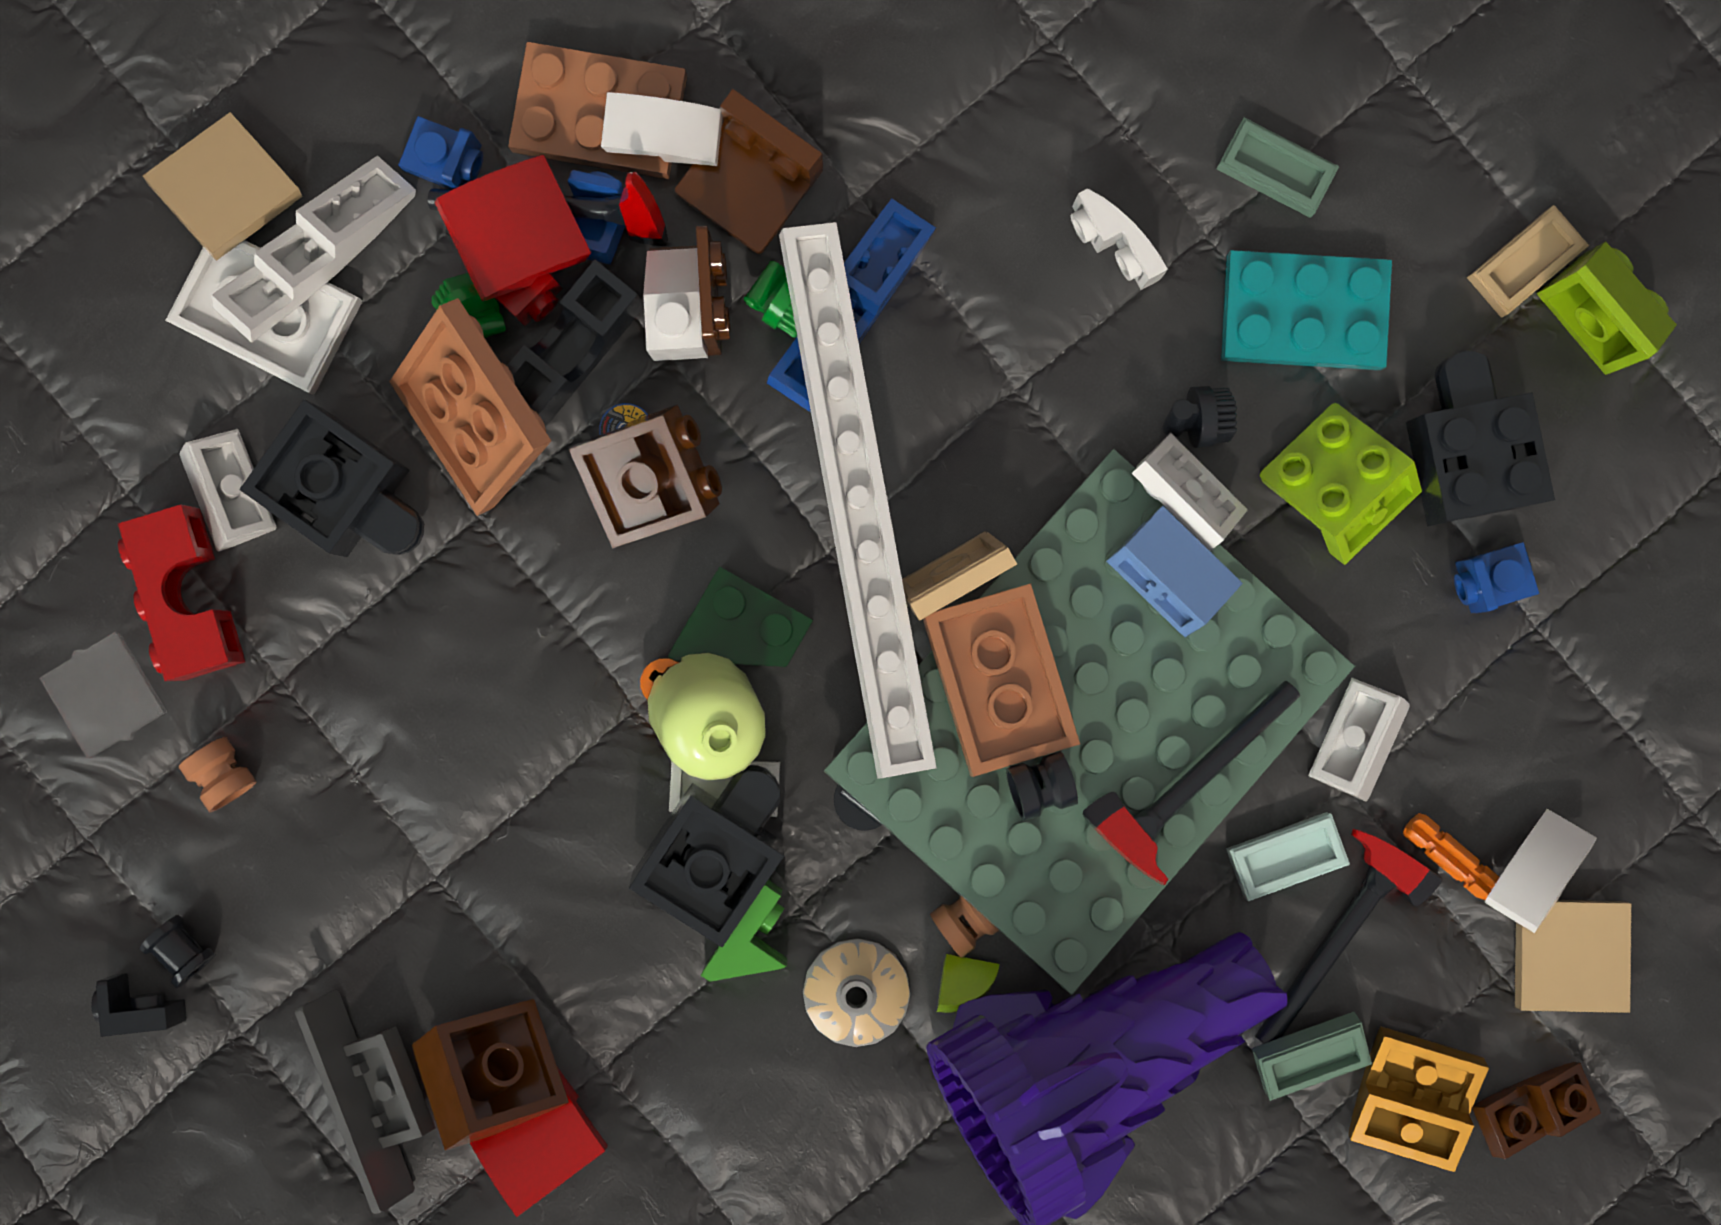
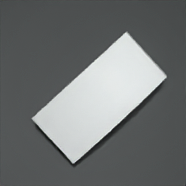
[601,92,723,166]
[1070,188,1168,290]
[1485,809,1597,933]

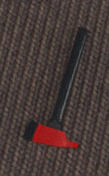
[428,172,668,246]
[1082,681,1300,885]
[1255,828,1442,1044]

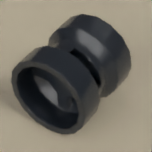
[1006,751,1078,821]

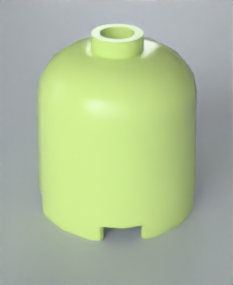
[648,653,766,780]

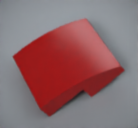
[434,154,591,302]
[470,1067,608,1217]

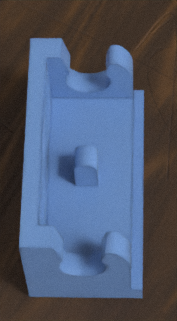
[1106,506,1243,637]

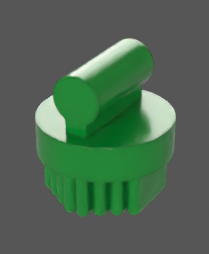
[744,261,797,337]
[431,273,506,338]

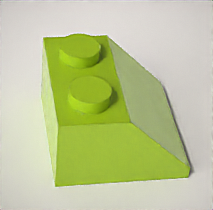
[1536,241,1677,375]

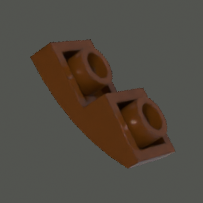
[1472,1062,1601,1159]

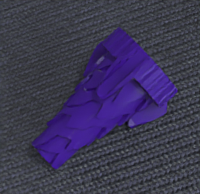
[926,932,1287,1225]

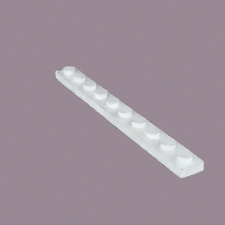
[779,222,937,779]

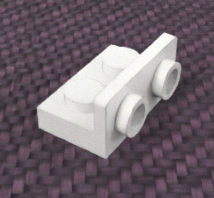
[1132,433,1248,551]

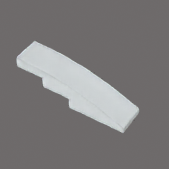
[212,155,416,343]

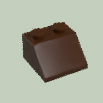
[412,999,569,1151]

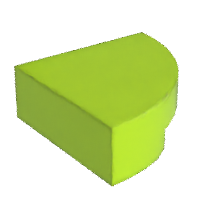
[937,954,1000,1013]

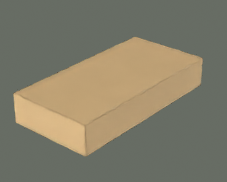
[1467,205,1589,318]

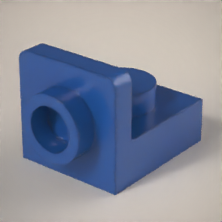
[398,116,483,190]
[1454,542,1540,613]

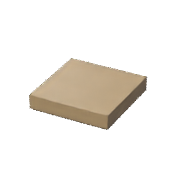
[143,112,303,261]
[902,532,1017,621]
[1515,900,1631,1013]

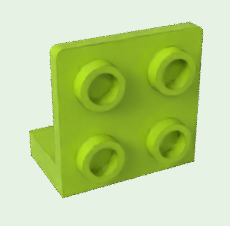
[1260,403,1422,565]

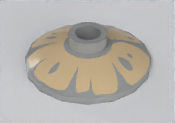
[803,938,910,1047]

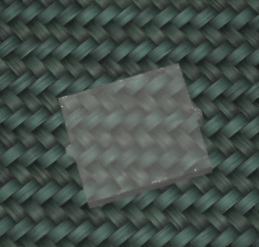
[39,632,167,759]

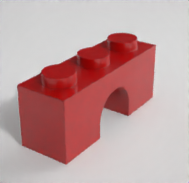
[118,504,246,681]

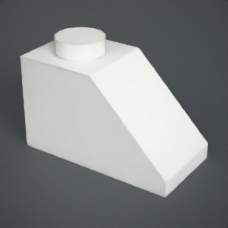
[643,248,708,361]

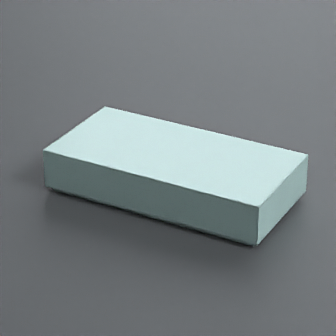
[1226,812,1350,901]

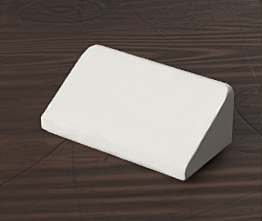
[180,429,277,551]
[1308,678,1410,802]

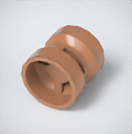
[178,737,257,813]
[930,895,999,958]

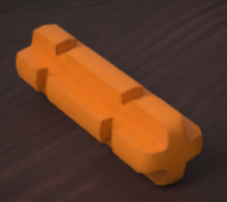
[1403,813,1500,900]

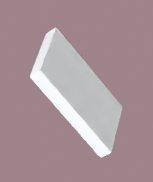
[165,240,363,395]

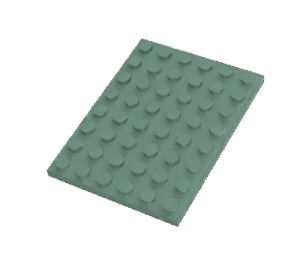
[823,449,1355,995]

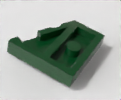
[667,566,814,667]

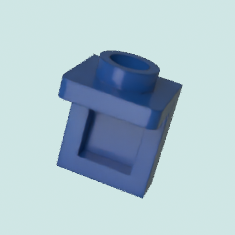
[568,170,626,265]

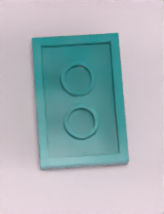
[1221,250,1392,370]

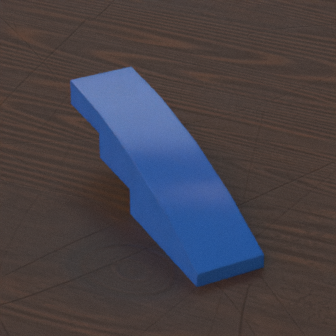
[767,198,936,413]

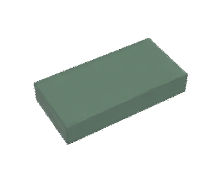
[1216,117,1339,218]
[1252,1012,1372,1101]

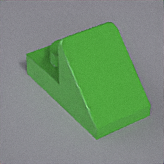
[700,880,788,982]

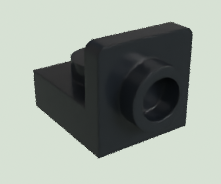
[91,973,186,1037]

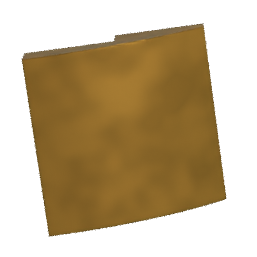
[1348,1026,1489,1172]

